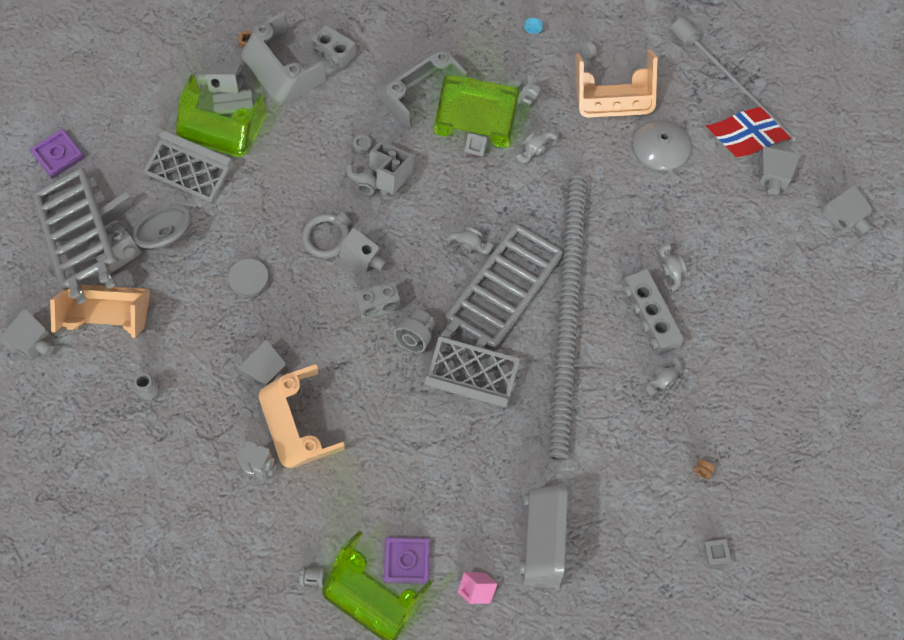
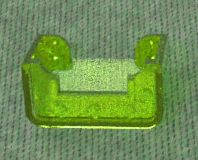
[434,75,519,148]

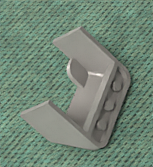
[241,12,326,105]
[376,51,467,130]
[520,485,568,588]

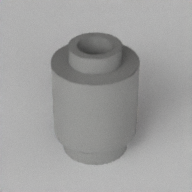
[133,373,159,400]

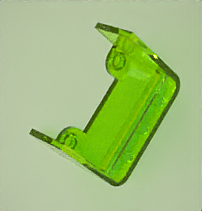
[175,74,267,157]
[322,531,433,640]

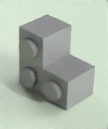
[369,141,415,194]

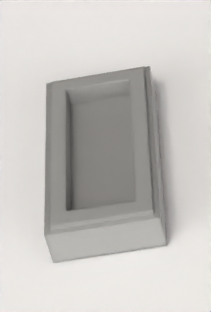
[99,192,134,227]

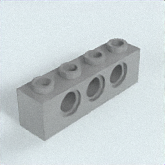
[622,269,684,356]

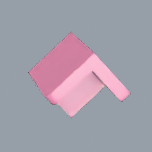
[457,572,498,604]

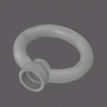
[302,211,352,258]

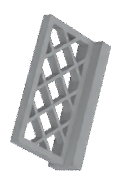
[142,130,235,204]
[424,337,520,409]

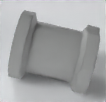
[300,566,326,588]

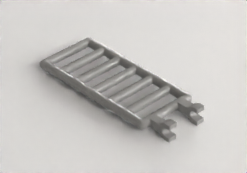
[33,168,116,305]
[441,223,564,363]

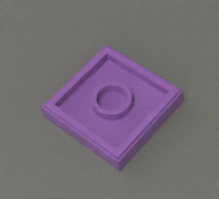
[30,128,85,179]
[384,537,430,584]

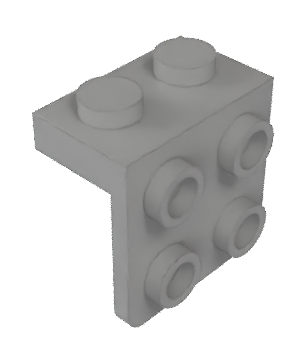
[84,222,142,274]

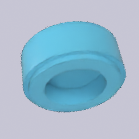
[524,18,543,34]

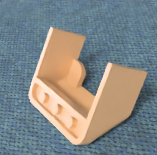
[575,49,657,117]
[50,284,150,338]
[259,364,345,468]

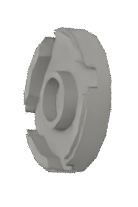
[228,258,269,298]

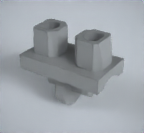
[506,75,540,108]

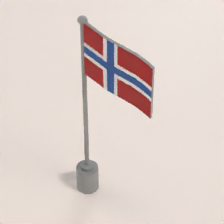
[671,16,797,159]

